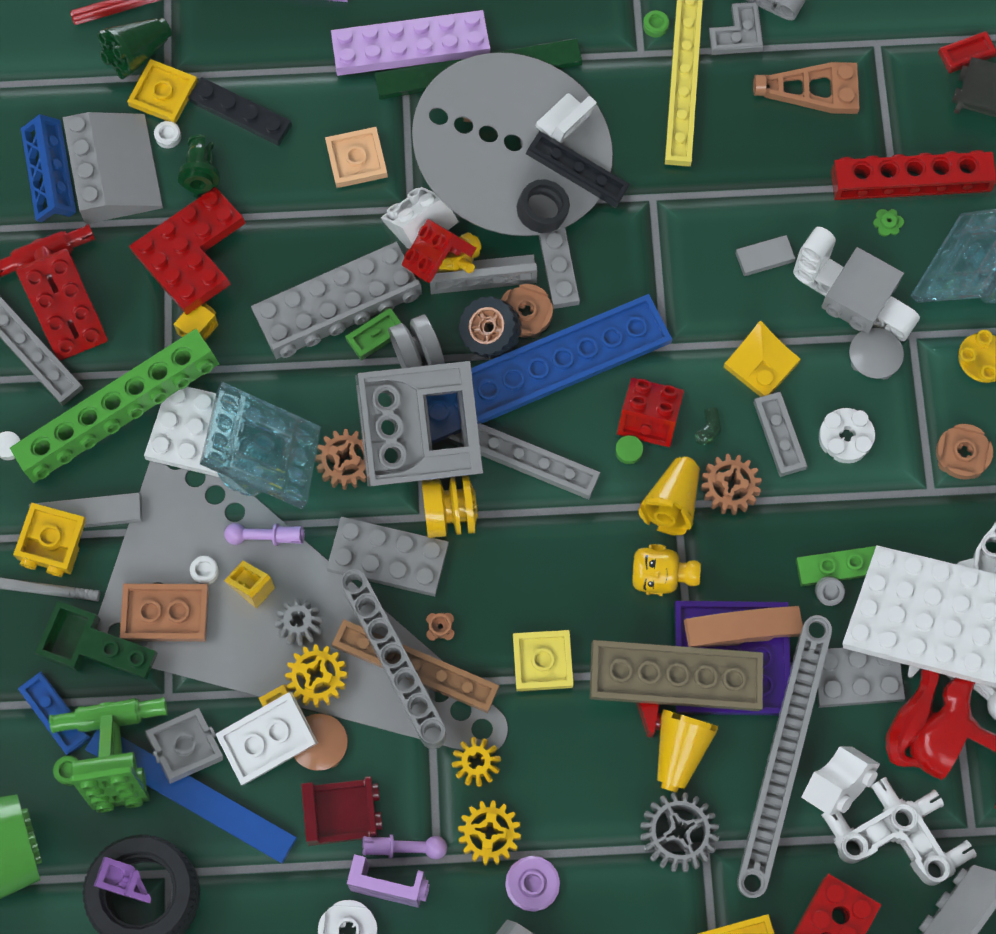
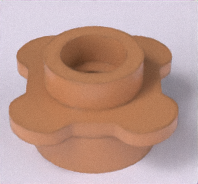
[426,613,454,641]

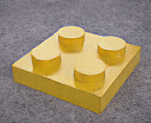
[127,59,198,123]

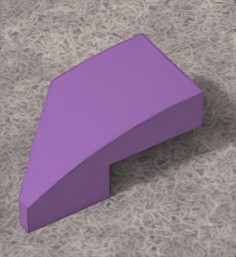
[93,857,151,903]

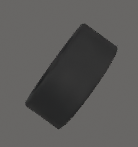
[516,179,570,233]

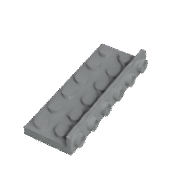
[251,242,422,359]

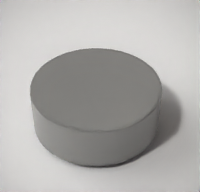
[815,576,845,606]

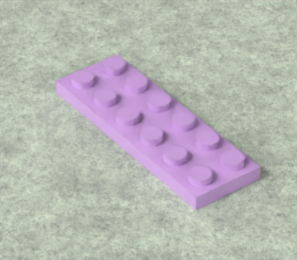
[331,10,490,76]

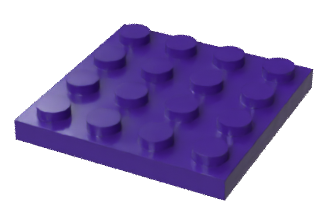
[675,601,790,716]

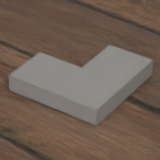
[709,2,763,55]

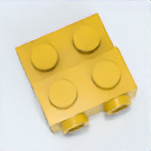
[13,502,86,577]

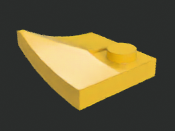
[724,321,801,397]

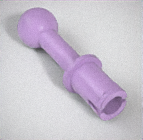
[224,523,305,546]
[362,835,447,859]

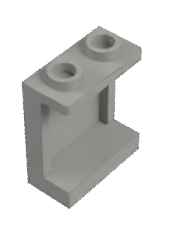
[822,247,904,333]

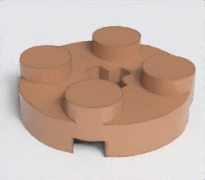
[501,284,553,338]
[936,424,993,479]

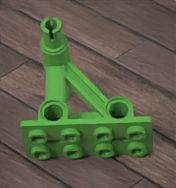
[49,697,168,813]

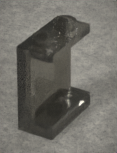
[952,57,996,117]

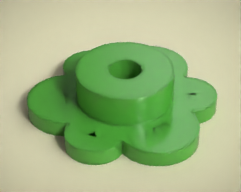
[873,209,904,237]

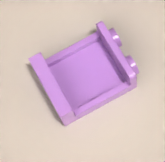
[347,854,430,908]

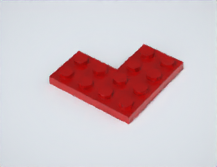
[129,187,246,315]

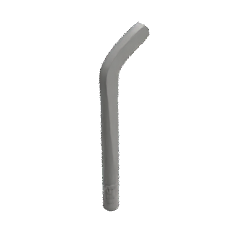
[0,577,100,601]

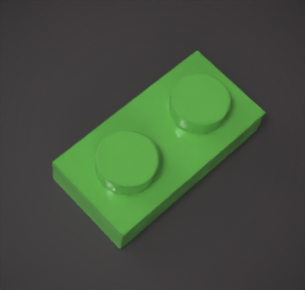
[345,308,401,361]

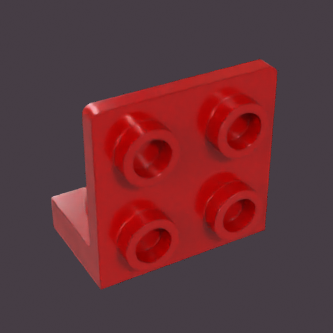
[401,219,477,283]
[617,378,684,447]

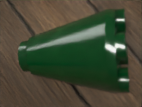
[97,18,172,79]

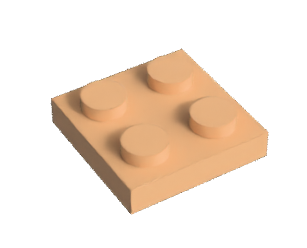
[325,127,388,188]

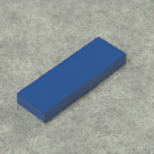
[18,672,91,756]

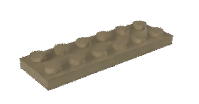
[590,640,763,711]

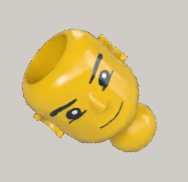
[632,544,701,596]

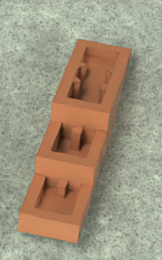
[684,606,803,648]

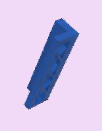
[21,114,76,222]

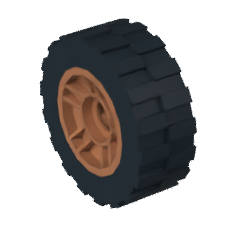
[459,296,522,359]

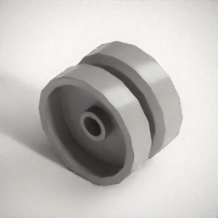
[388,314,445,368]

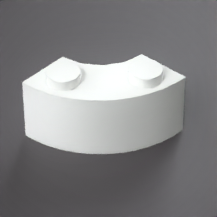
[801,746,880,816]

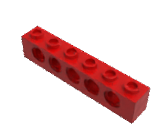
[831,150,996,200]

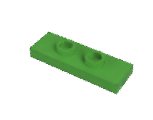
[796,546,876,587]

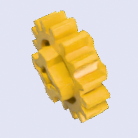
[285,644,348,708]
[458,800,521,866]

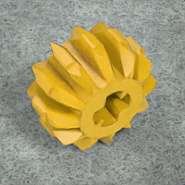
[452,737,501,787]

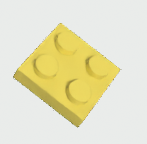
[513,630,573,691]

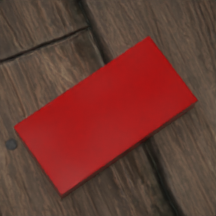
[938,31,996,73]

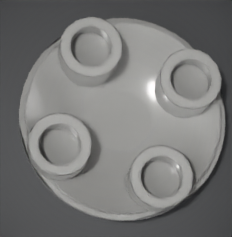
[849,328,904,379]

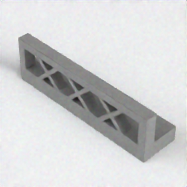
[430,254,537,294]

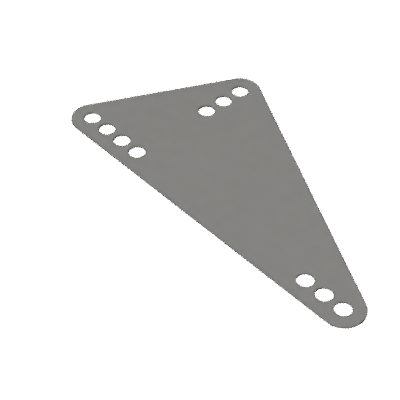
[96,461,508,751]

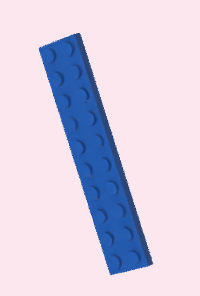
[426,294,672,445]

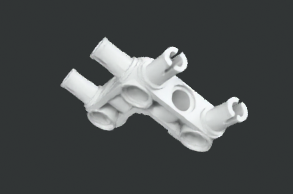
[821,777,977,886]

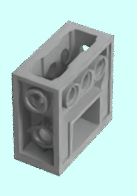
[355,361,483,486]

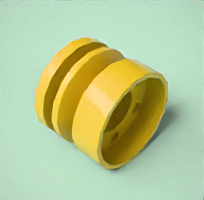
[421,475,478,538]

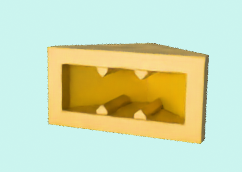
[224,560,275,609]

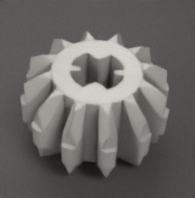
[274,598,323,647]

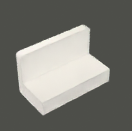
[535,93,597,143]

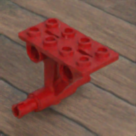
[0,224,108,361]

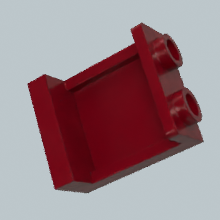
[301,776,383,846]

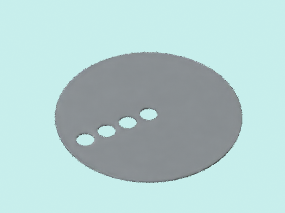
[412,53,613,236]

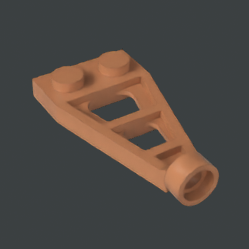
[753,62,860,114]

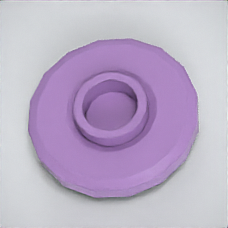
[505,856,560,912]

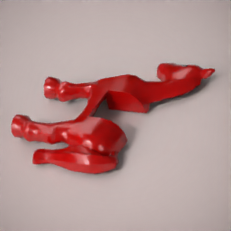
[886,669,996,808]

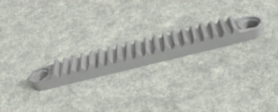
[737,615,832,898]

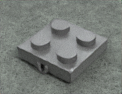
[146,708,223,784]

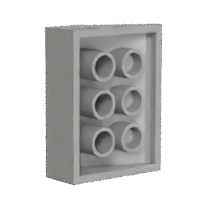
[63,112,163,224]
[918,865,996,934]

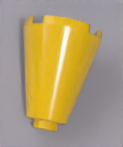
[638,456,700,535]
[657,709,718,793]

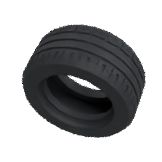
[82,834,201,934]

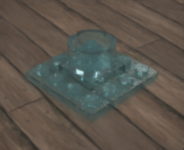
[911,209,996,304]
[200,382,321,509]

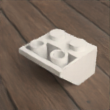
[381,187,459,249]

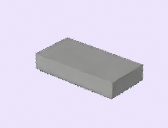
[735,235,795,276]

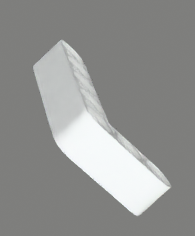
[793,227,920,341]

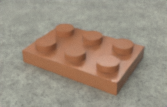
[120,584,209,642]

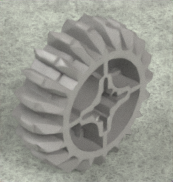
[640,792,719,872]

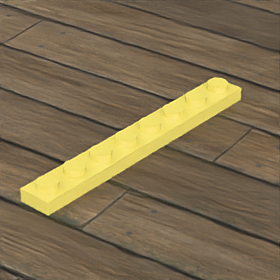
[665,0,703,167]

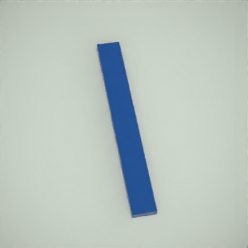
[85,730,297,864]

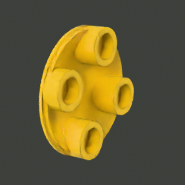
[958,330,996,383]

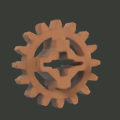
[315,429,367,490]
[701,454,762,515]

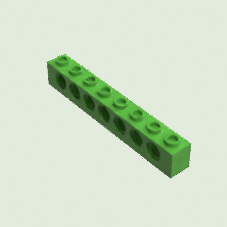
[10,329,219,483]

